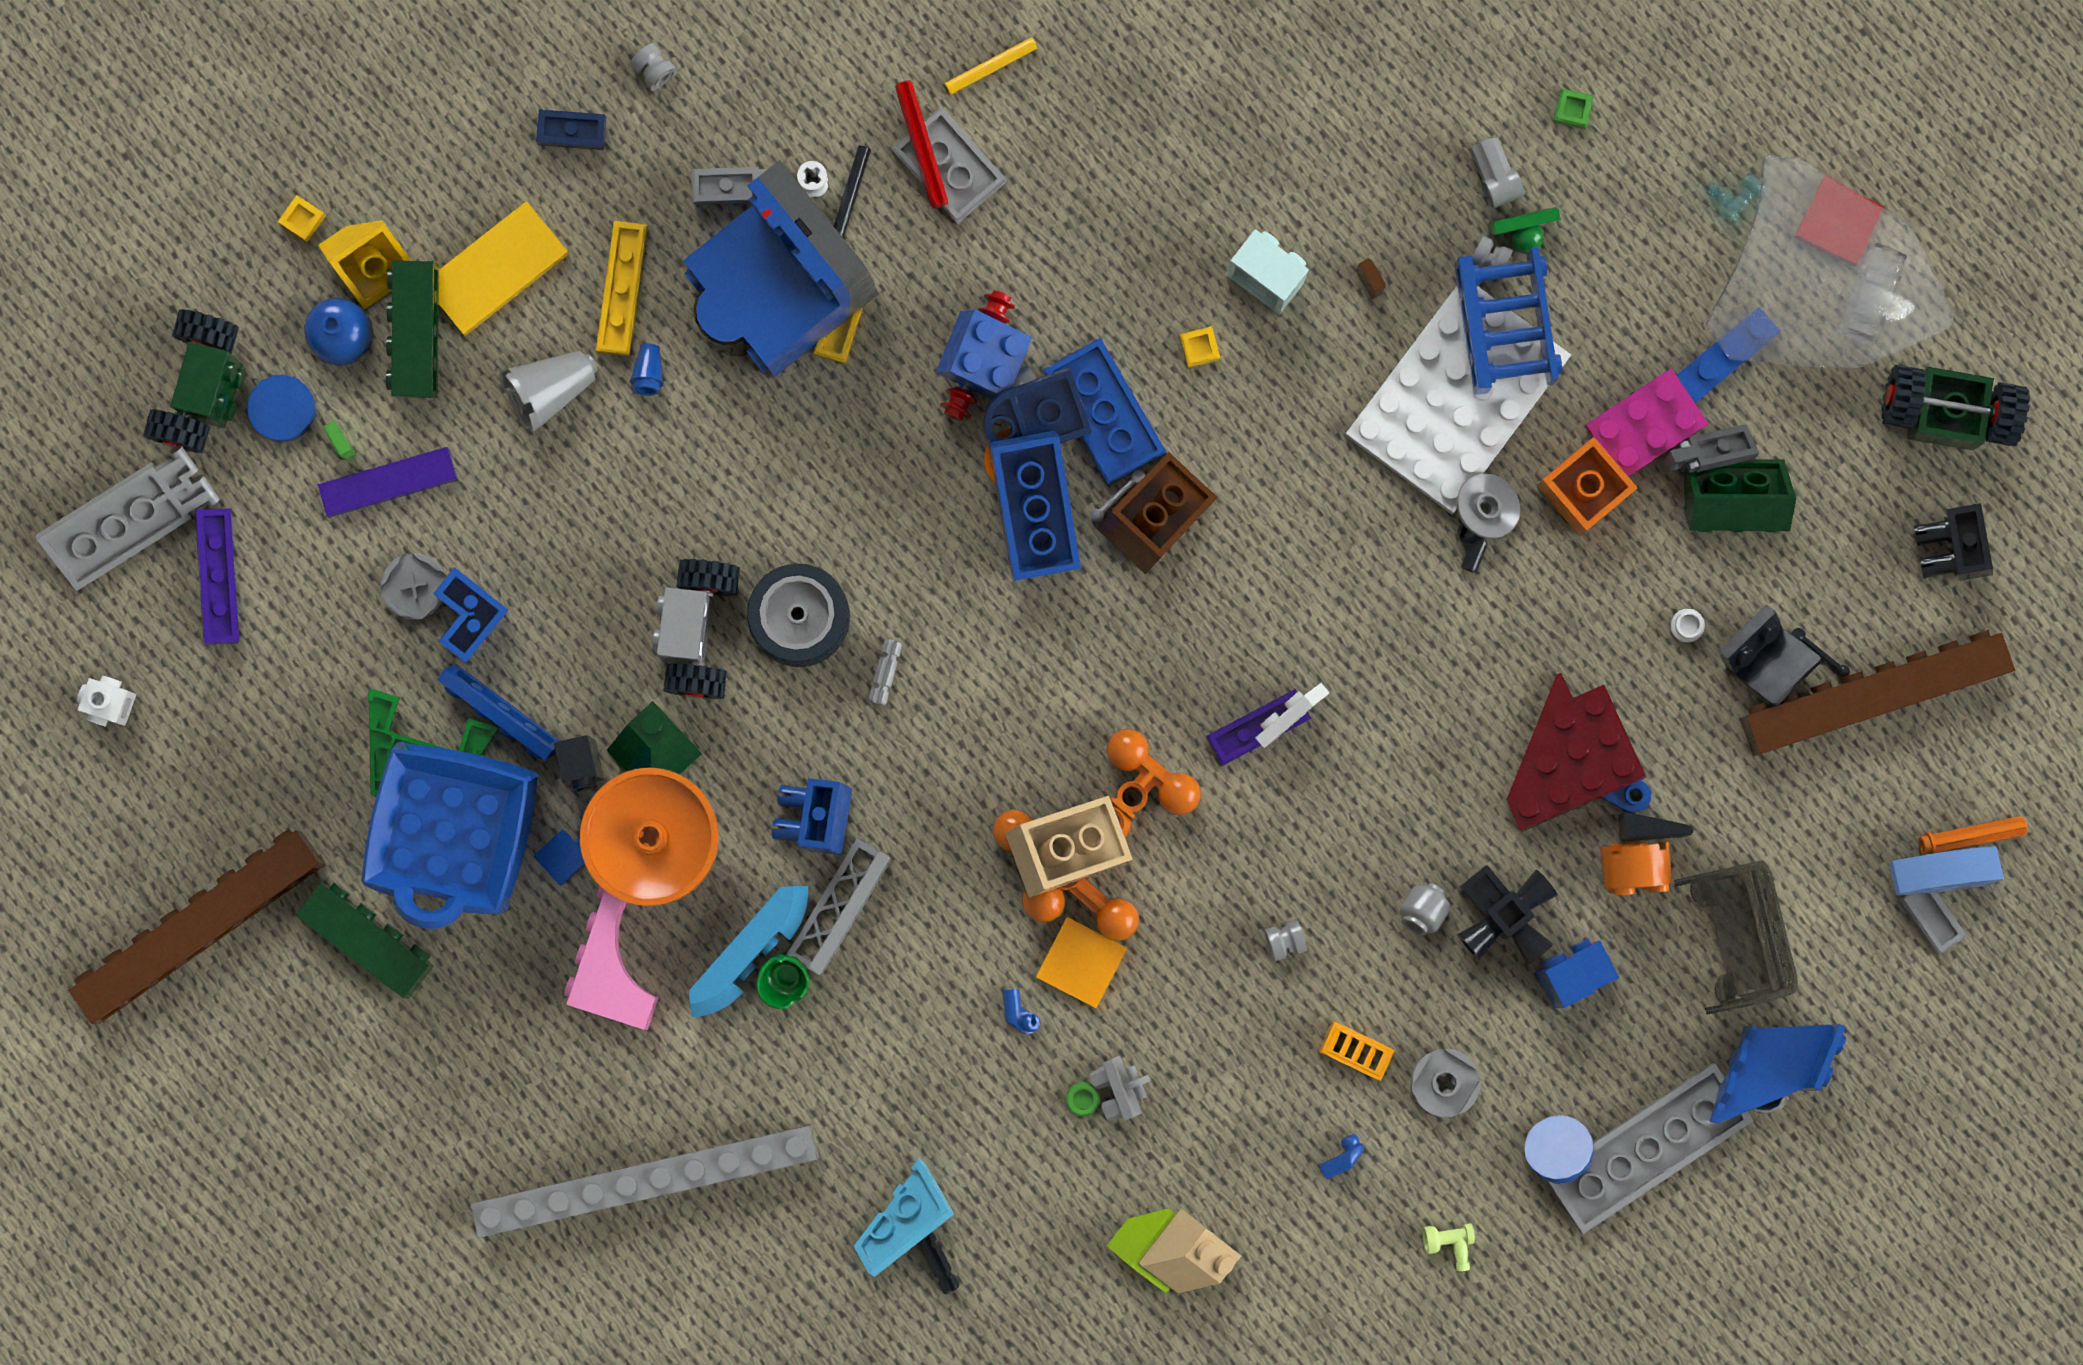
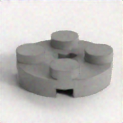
[1411,1049,1480,1117]

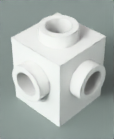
[77,675,137,727]

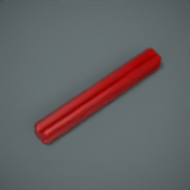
[895,80,948,208]

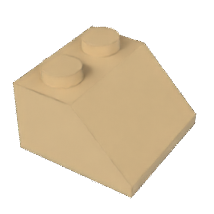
[1139,1208,1241,1293]

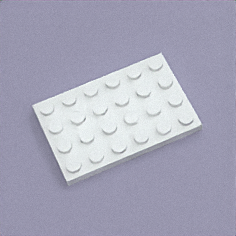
[1345,286,1571,514]

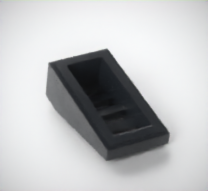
[1618,812,1693,842]

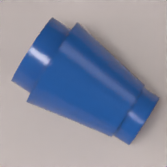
[630,343,663,396]

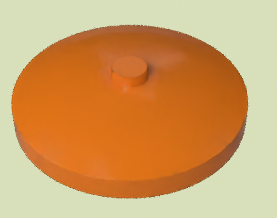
[580,768,719,906]

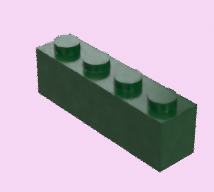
[386,261,439,398]
[295,882,434,999]

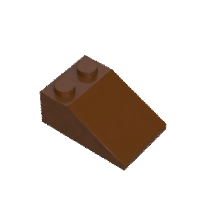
[1096,452,1218,574]

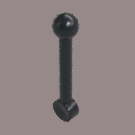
[1791,628,1850,678]

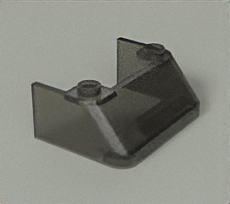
[1674,860,1798,1015]

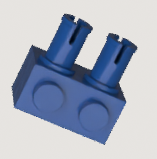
[772,778,852,855]

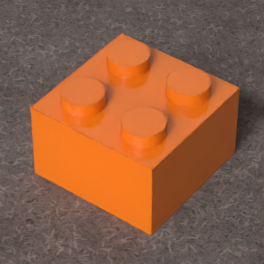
[1537,437,1637,537]

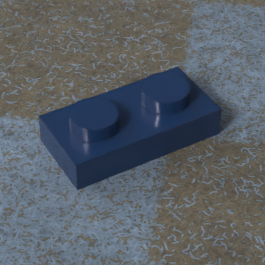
[536,109,607,150]

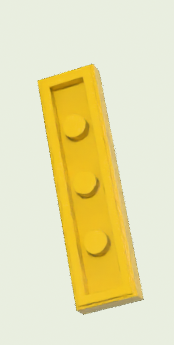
[596,221,648,357]

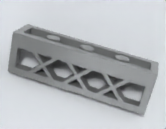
[787,838,892,976]

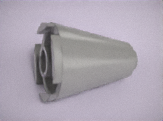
[499,351,598,432]

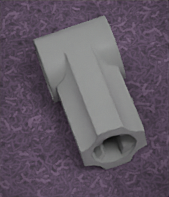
[1470,137,1524,209]

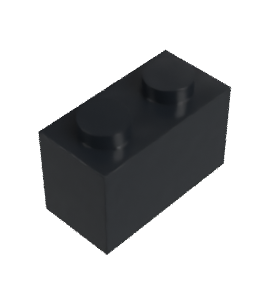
[554,735,604,792]

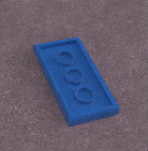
[1042,338,1167,486]

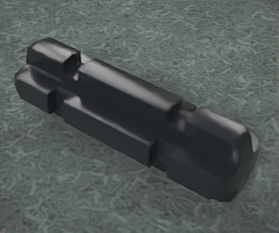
[918,1231,959,1295]

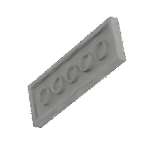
[1547,1063,1753,1234]

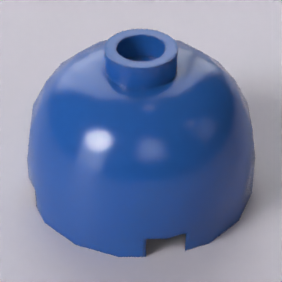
[304,298,373,366]

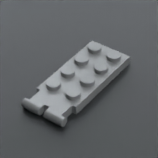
[36,445,220,591]

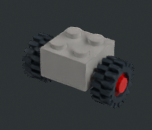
[652,559,740,699]

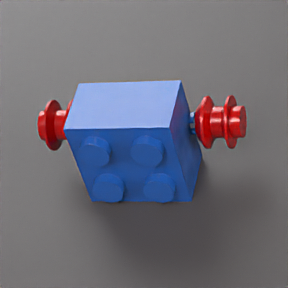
[936,290,1032,421]

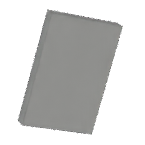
[891,106,1007,224]

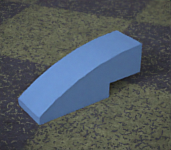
[1889,846,2004,895]

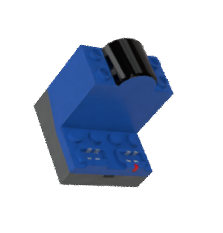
[683,160,879,377]

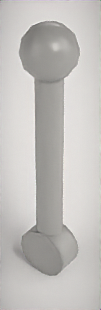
[1091,470,1145,522]

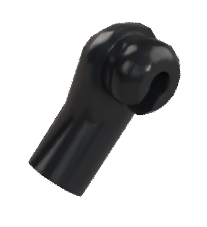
[1457,523,1487,573]

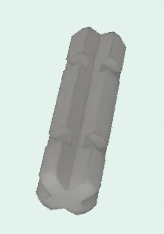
[869,639,902,705]

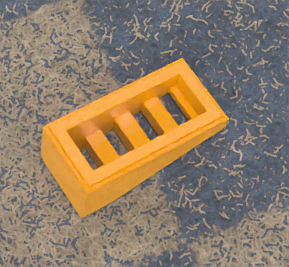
[1319,1021,1395,1081]

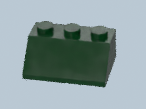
[1684,459,1796,533]

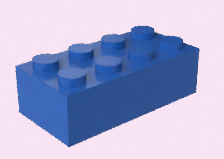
[988,431,1081,581]

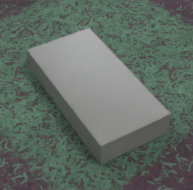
[1898,893,1967,955]

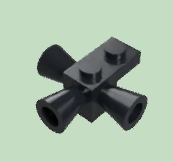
[1457,865,1558,965]

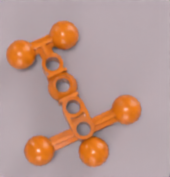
[992,728,1201,941]

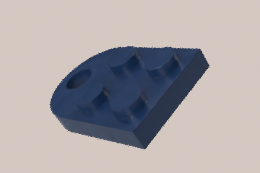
[983,367,1092,444]

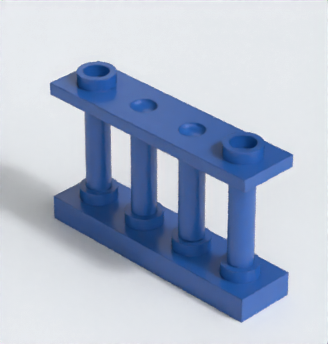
[1454,247,1562,395]

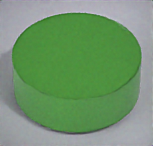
[1066,1082,1100,1116]

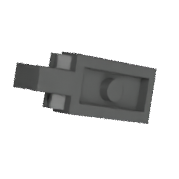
[1664,425,1759,472]

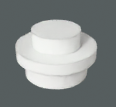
[1670,609,1705,643]

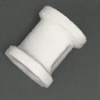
[797,161,828,198]

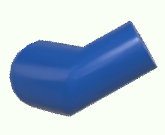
[1002,989,1040,1034]
[1320,1134,1364,1180]

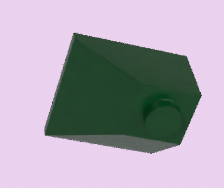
[607,701,702,775]

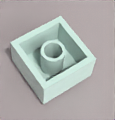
[1227,229,1309,315]

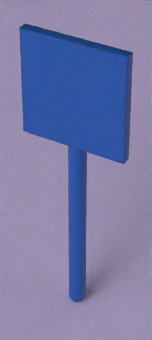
[533,829,585,886]

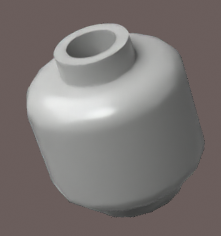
[1400,883,1450,936]

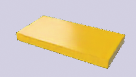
[439,201,569,336]

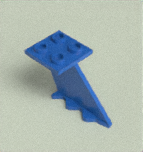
[1709,1024,1846,1124]

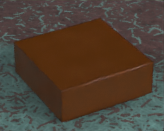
[1356,258,1386,299]

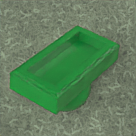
[1487,207,1561,254]

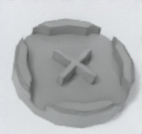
[380,553,447,620]

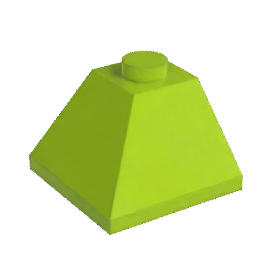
[1107,1208,1176,1294]

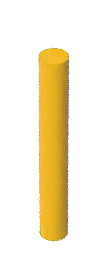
[944,37,1037,95]

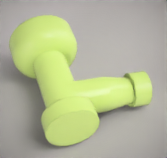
[1422,1223,1475,1271]

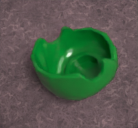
[756,954,810,1010]

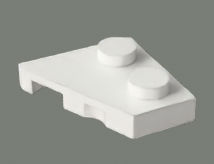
[1256,683,1329,748]

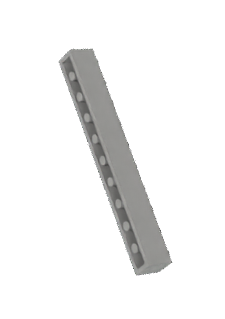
[471,1125,819,1238]

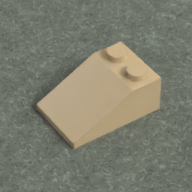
[1005,796,1133,898]

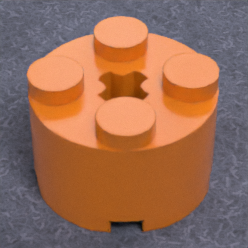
[1600,840,1673,895]

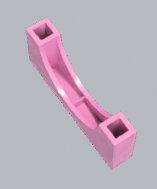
[564,886,659,1030]

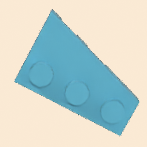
[854,1158,954,1277]

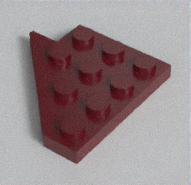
[1506,673,1647,832]

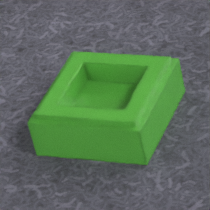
[1553,88,1594,130]
[324,421,357,461]

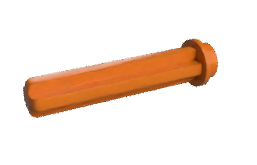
[1918,816,2028,855]

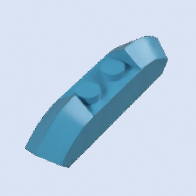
[689,886,808,1017]

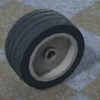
[747,564,850,667]

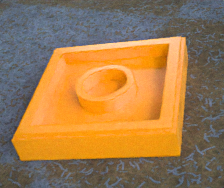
[1036,917,1127,1009]

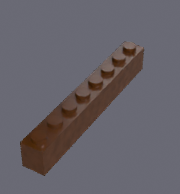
[1740,630,2016,757]
[68,829,325,1024]

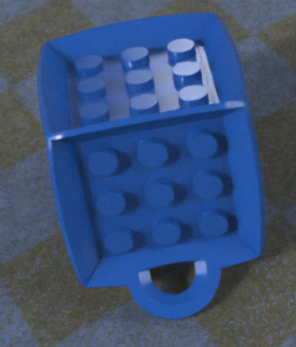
[361,742,539,929]

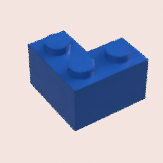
[433,567,508,663]
[1535,938,1619,1009]

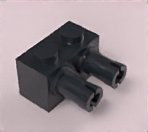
[1914,503,1993,581]

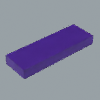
[1206,689,1311,766]

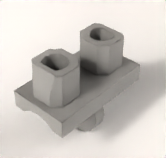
[1090,1056,1151,1121]

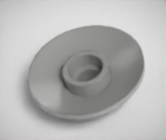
[1457,474,1520,539]

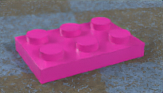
[1586,368,1709,477]

